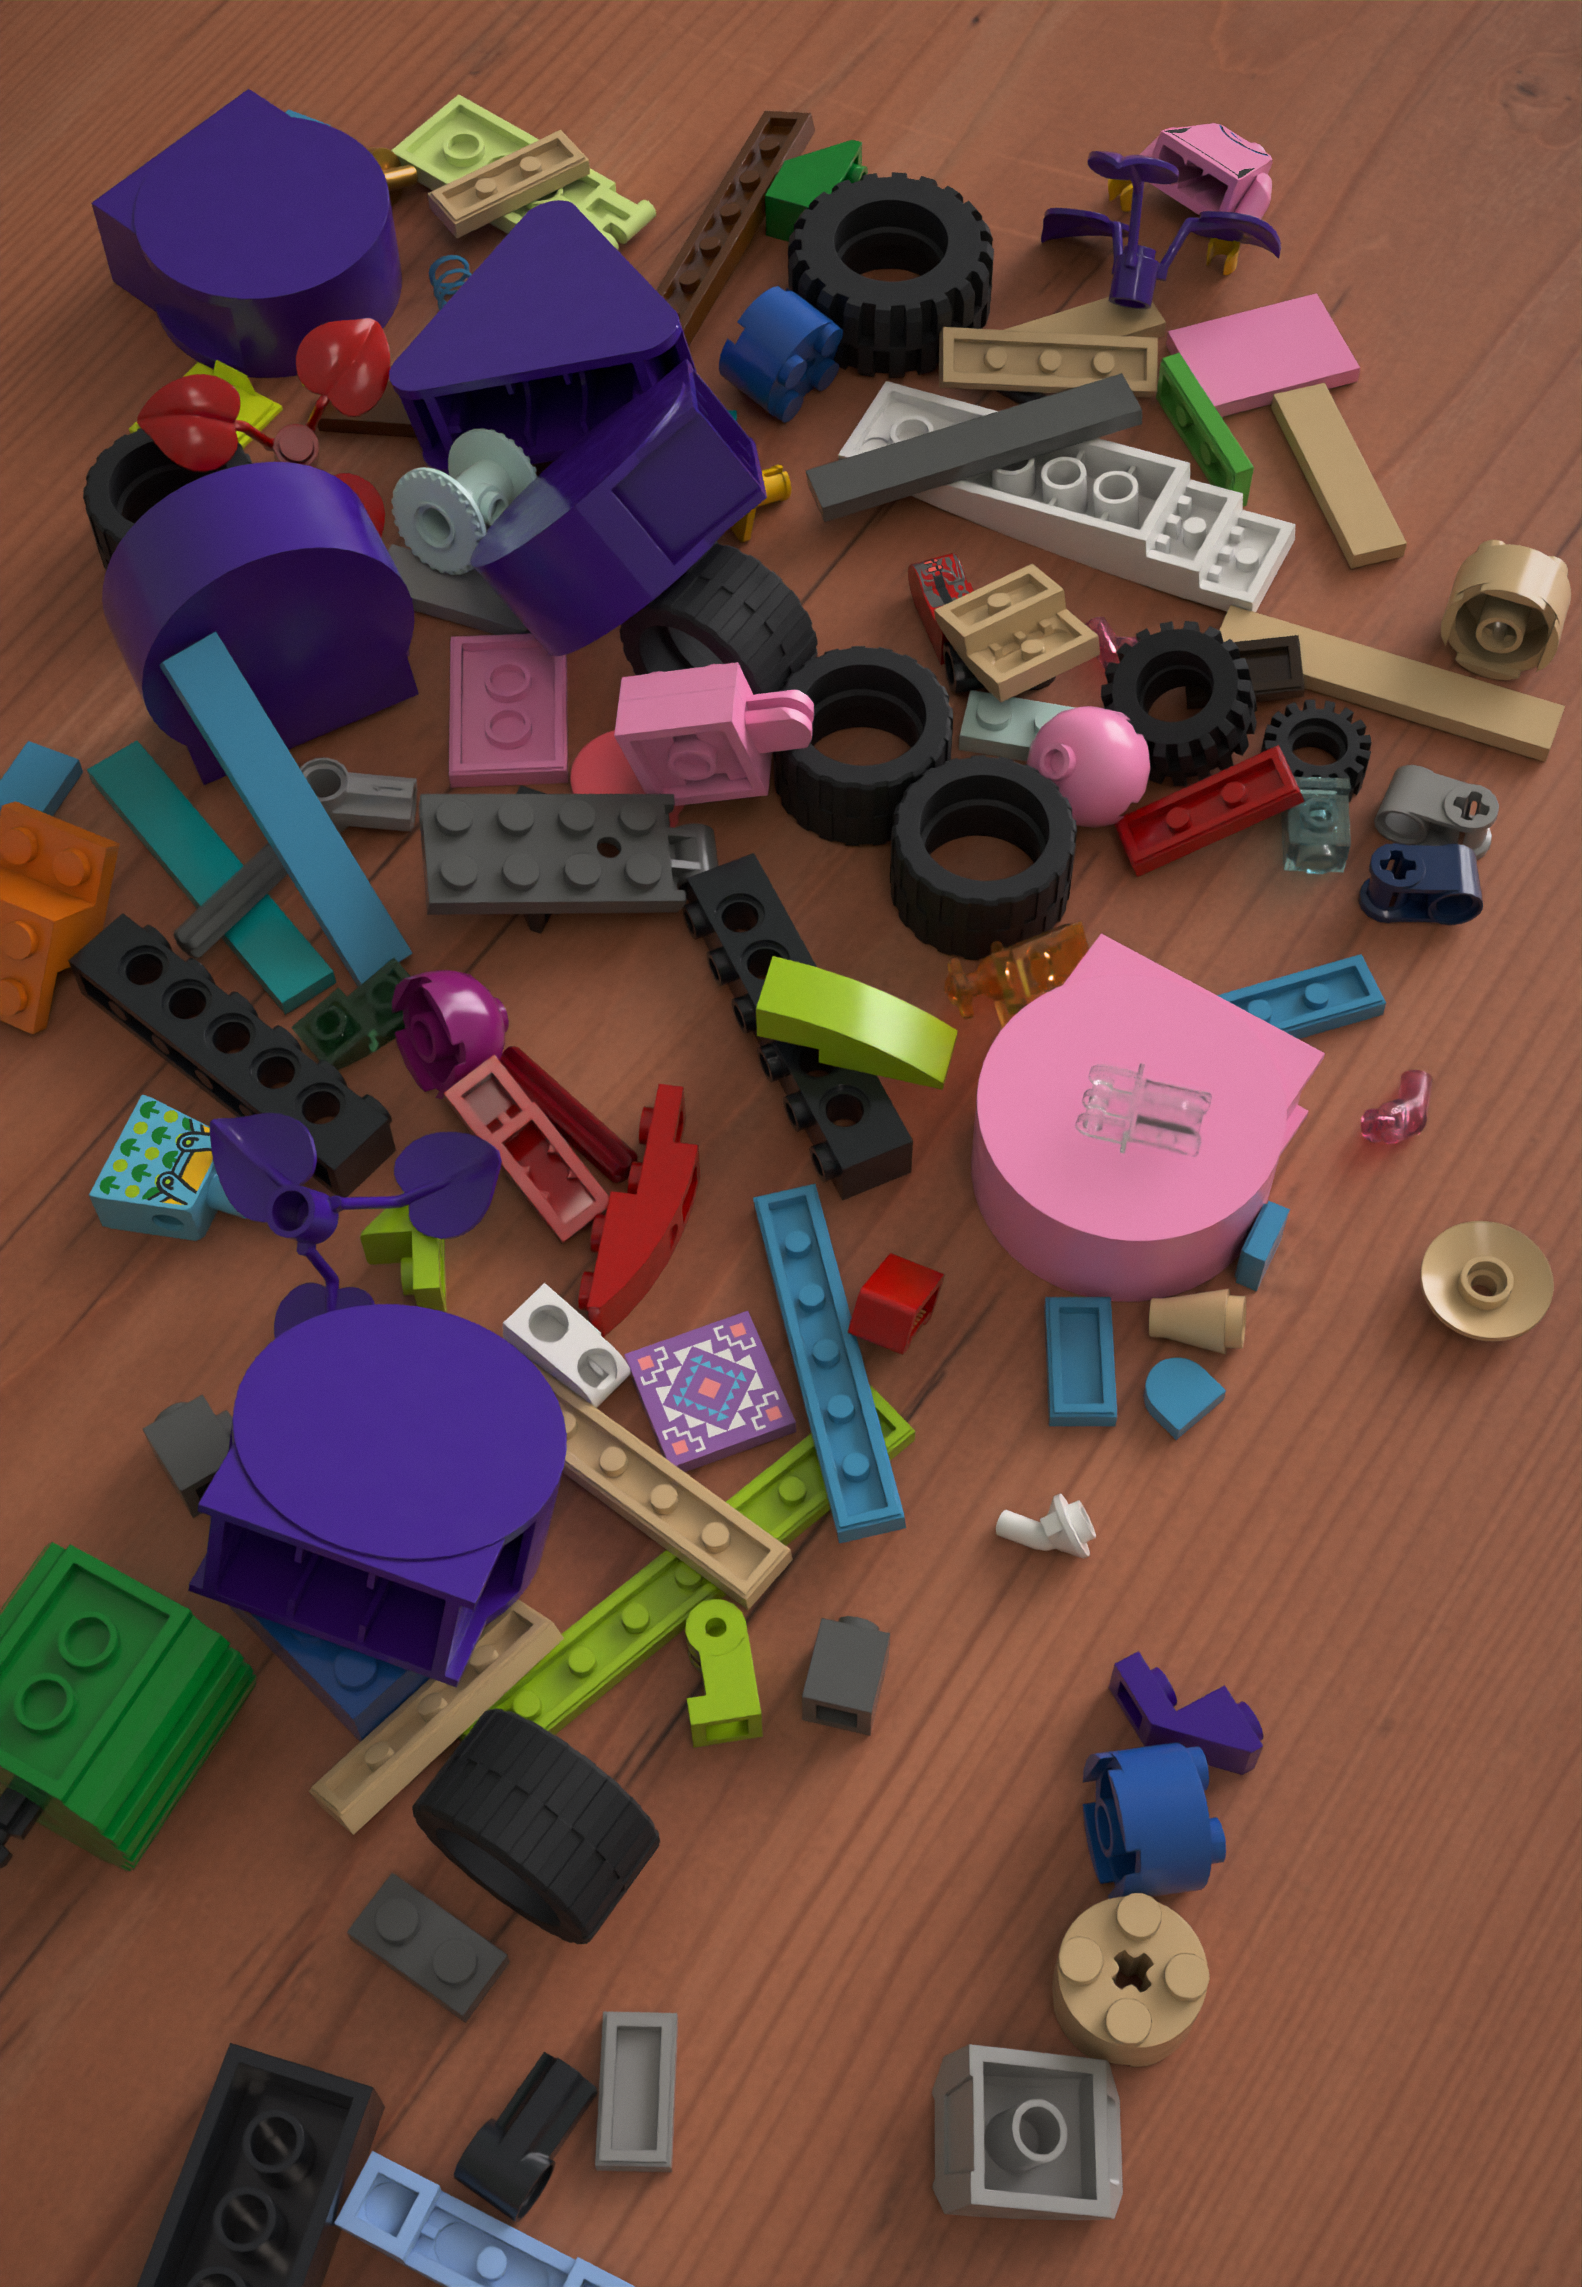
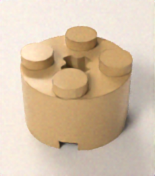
[1441,540,1571,680]
[1052,1893,1210,2067]

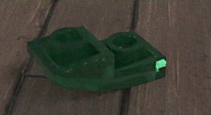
[291,958,411,1070]

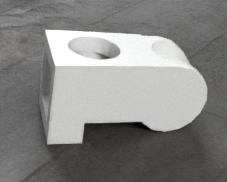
[503,1283,631,1408]

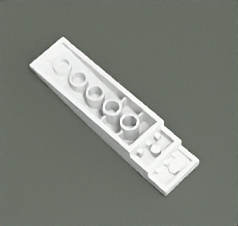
[838,381,1296,612]

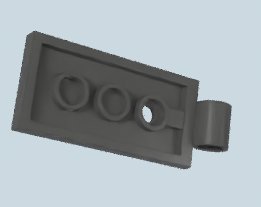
[418,794,719,915]

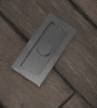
[347,1873,510,2023]

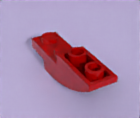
[578,1084,701,1337]

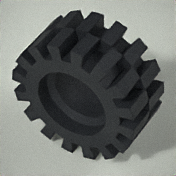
[1261,699,1372,813]

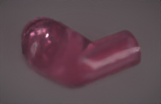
[1360,1070,1433,1144]

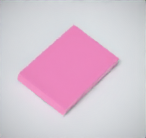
[1166,293,1360,417]
[449,633,568,788]

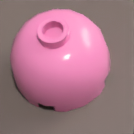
[1026,706,1150,828]

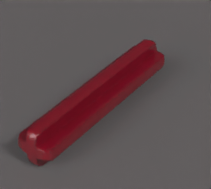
[500,1046,638,1183]

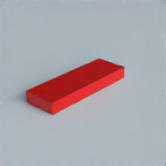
[1114,745,1305,877]

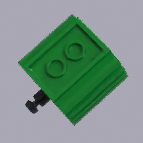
[0,1542,257,1871]

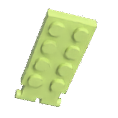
[391,94,656,250]

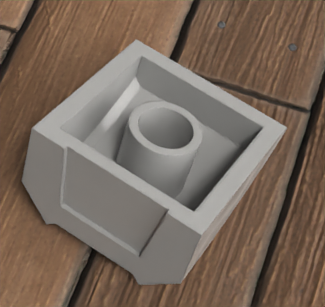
[931,2044,1123,2220]

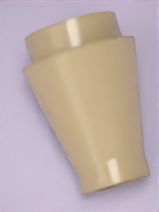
[1149,1289,1246,1355]

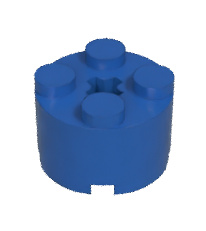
[719,286,843,423]
[1083,1743,1226,1899]

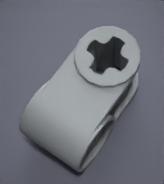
[1374,765,1499,861]

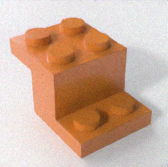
[0,801,120,1034]

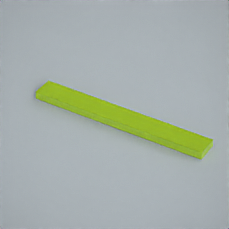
[458,1385,915,1742]

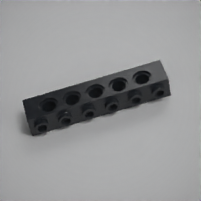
[682,853,913,1201]
[68,913,396,1197]

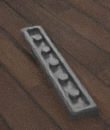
[806,373,1142,522]

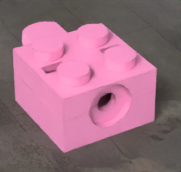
[614,662,814,806]

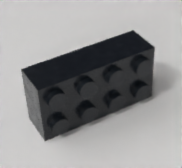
[137,2043,385,2287]

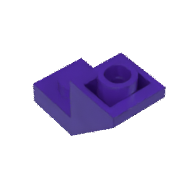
[1108,1651,1264,1775]

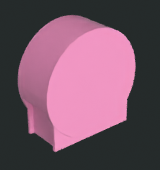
[971,934,1325,1302]

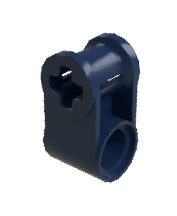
[1358,843,1483,925]

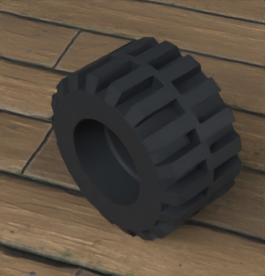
[1101,621,1257,786]

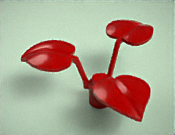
[137,318,390,537]

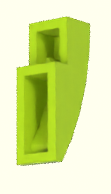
[756,956,958,1090]

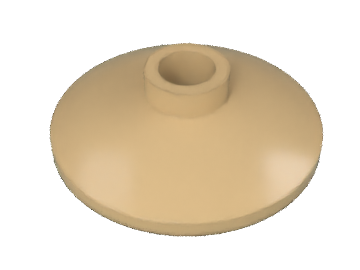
[1420,1221,1554,1341]

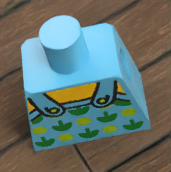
[89,1095,246,1241]

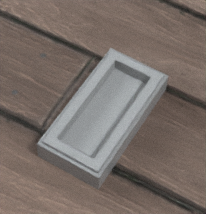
[595,2012,678,2172]

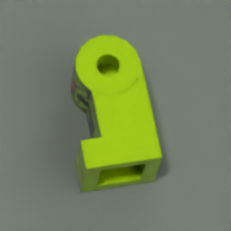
[685,1599,763,1748]

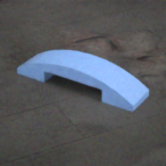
[334,2151,635,2287]

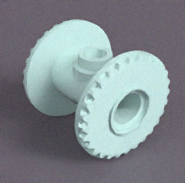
[391,428,537,575]

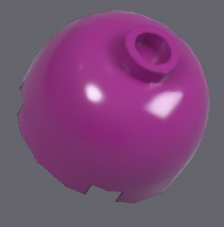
[392,970,509,1099]

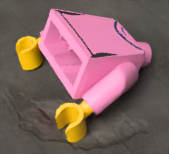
[1108,123,1272,275]

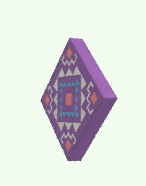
[624,1311,796,1472]

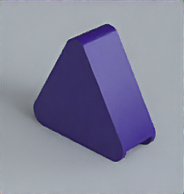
[389,200,697,475]

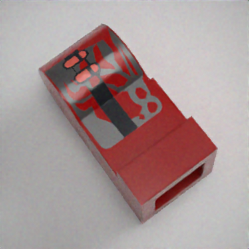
[908,553,974,665]

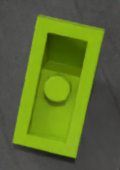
[360,1192,446,1312]

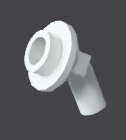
[996,1494,1096,1559]

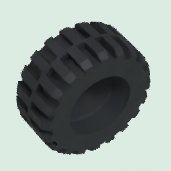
[788,172,994,378]

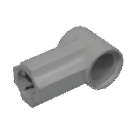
[300,758,418,833]

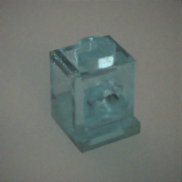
[1281,777,1351,874]

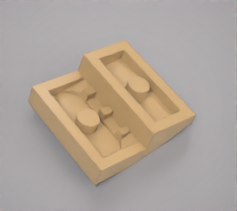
[934,563,1100,702]

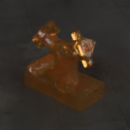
[944,921,1089,1030]

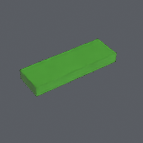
[1156,352,1254,507]

